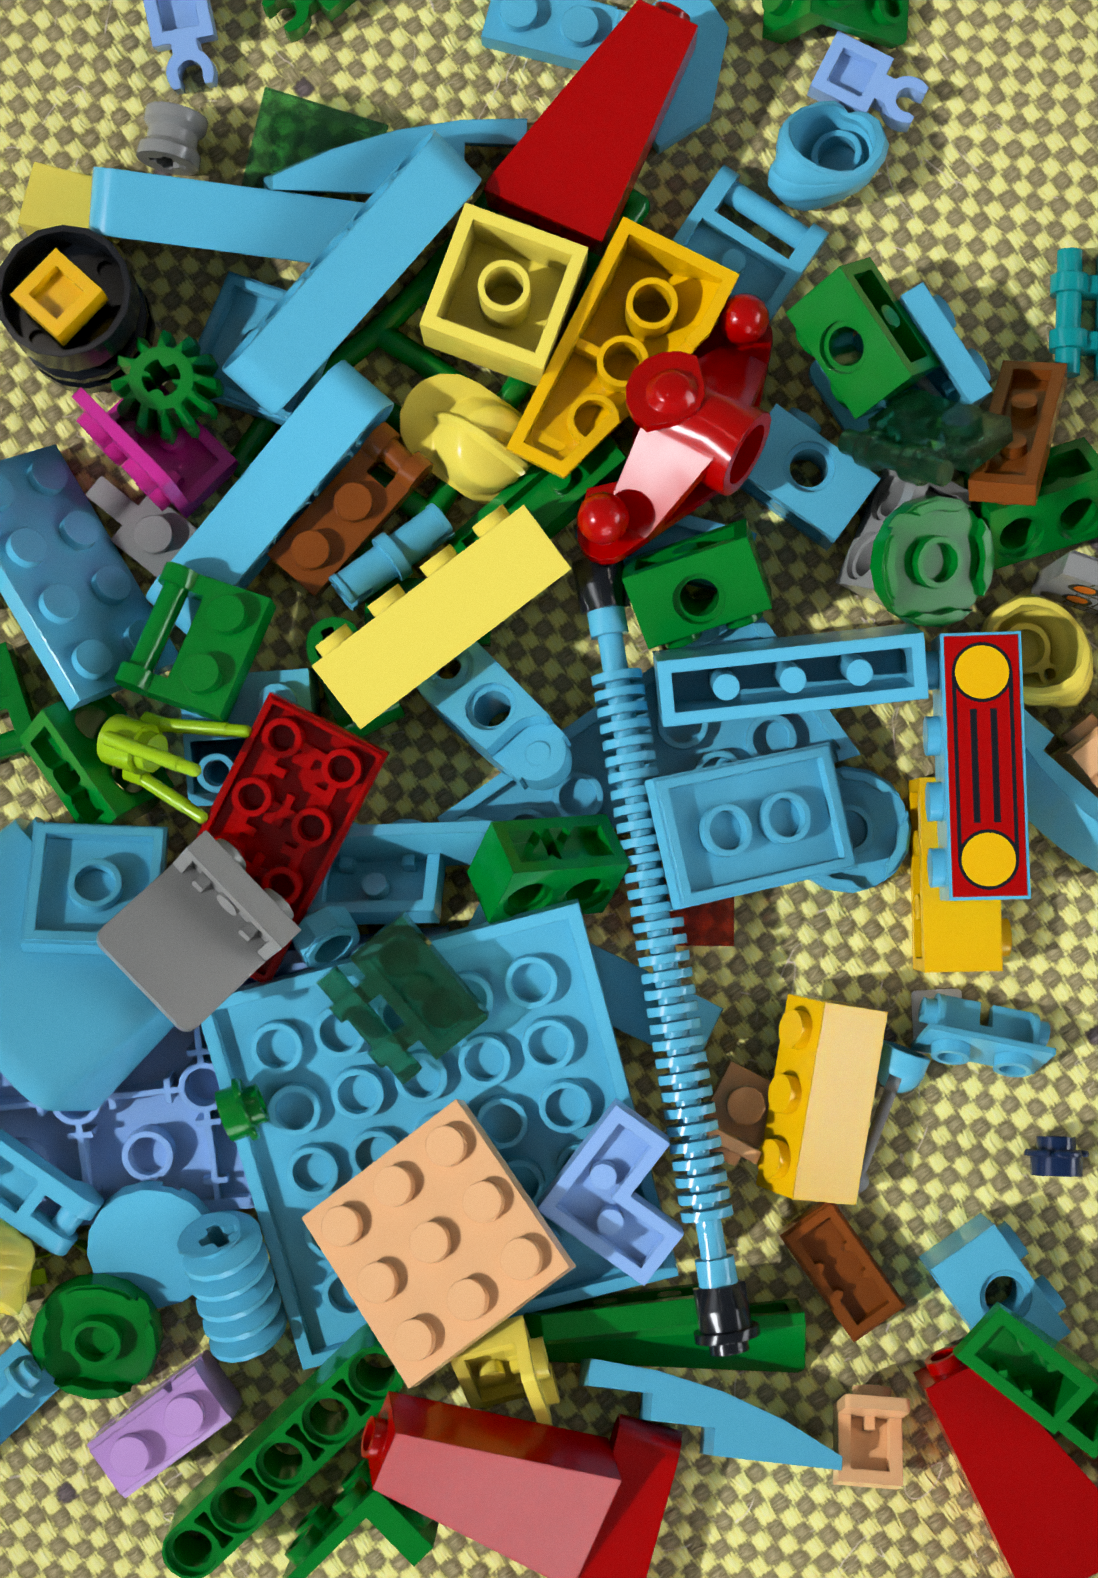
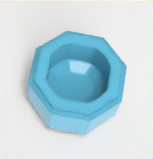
[292,906,360,968]

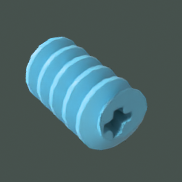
[177,1210,288,1363]

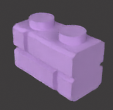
[87,1349,243,1498]

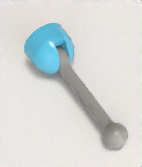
[858,1040,931,1193]

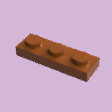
[968,360,1067,506]

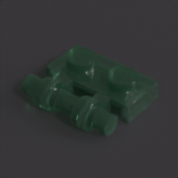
[838,389,1014,487]
[316,911,490,1084]

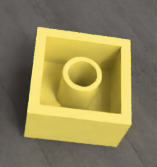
[419,202,588,386]

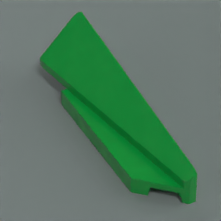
[523,1283,806,1373]

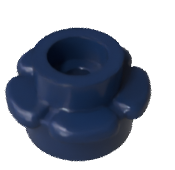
[1024,1136,1089,1177]

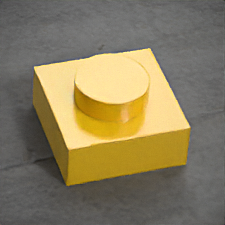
[10,248,109,346]

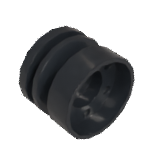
[0,225,156,394]

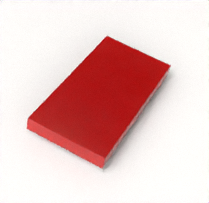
[195,692,390,982]

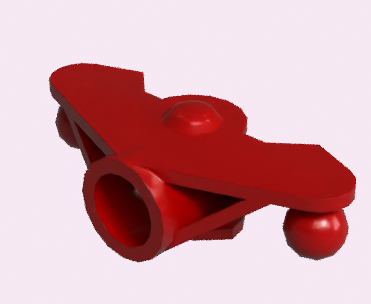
[577,292,773,565]

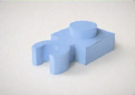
[143,0,218,95]
[807,31,929,132]

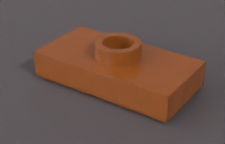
[777,1202,906,1342]

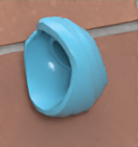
[768,101,889,211]

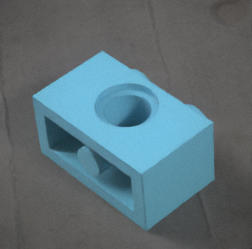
[740,403,881,551]
[919,1213,1071,1341]

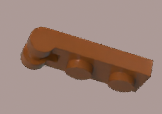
[267,422,434,599]

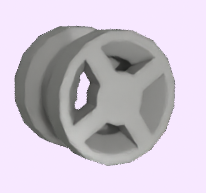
[136,101,208,176]

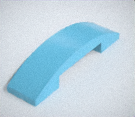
[1024,709,1098,873]

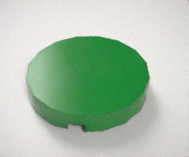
[870,495,995,628]
[30,1273,164,1400]

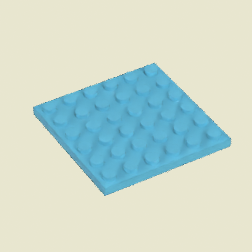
[201,898,679,1370]

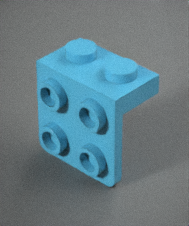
[808,282,993,470]

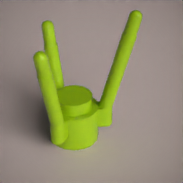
[97,711,252,824]

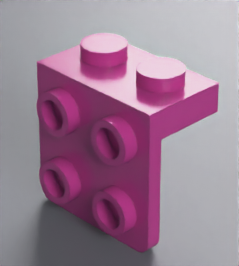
[71,385,240,519]

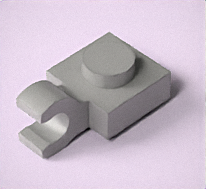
[85,476,197,577]

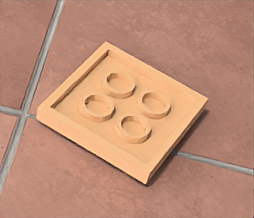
[301,1099,576,1388]

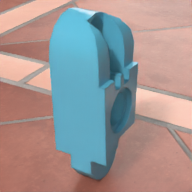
[417,641,573,791]

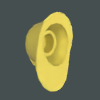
[400,374,533,504]

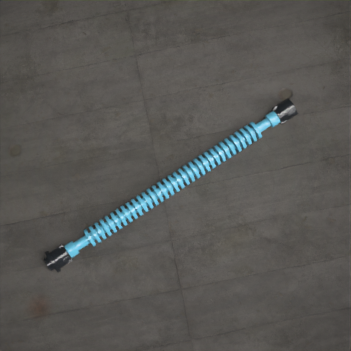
[572,558,760,1357]

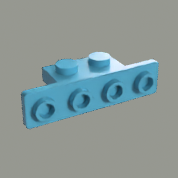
[307,817,494,925]

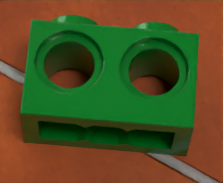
[964,437,1098,570]
[18,695,175,825]
[467,814,630,924]

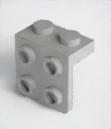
[96,830,301,1032]

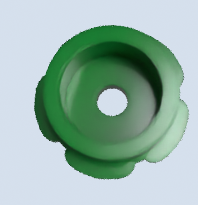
[215,1078,269,1142]

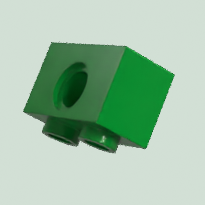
[785,257,941,420]
[622,518,772,649]

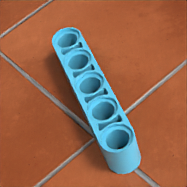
[222,130,482,415]
[89,167,403,275]
[146,360,394,635]

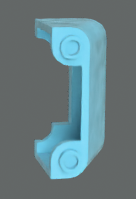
[0,817,175,1111]

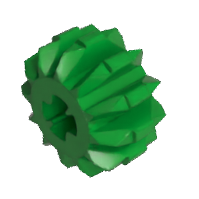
[111,330,224,445]

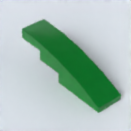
[952,1301,1098,1459]

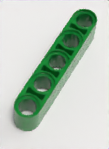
[162,1323,404,1578]

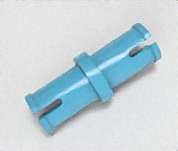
[329,503,456,611]

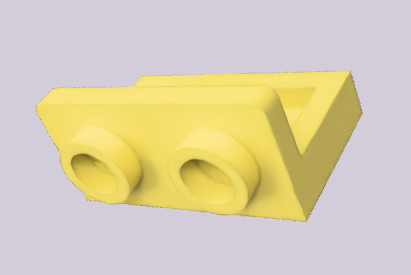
[450,1315,560,1426]

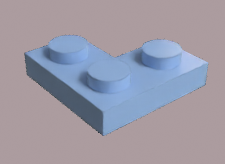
[537,1098,684,1286]

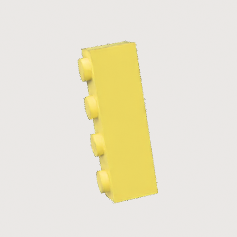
[312,504,572,730]

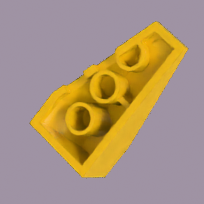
[506,216,740,479]

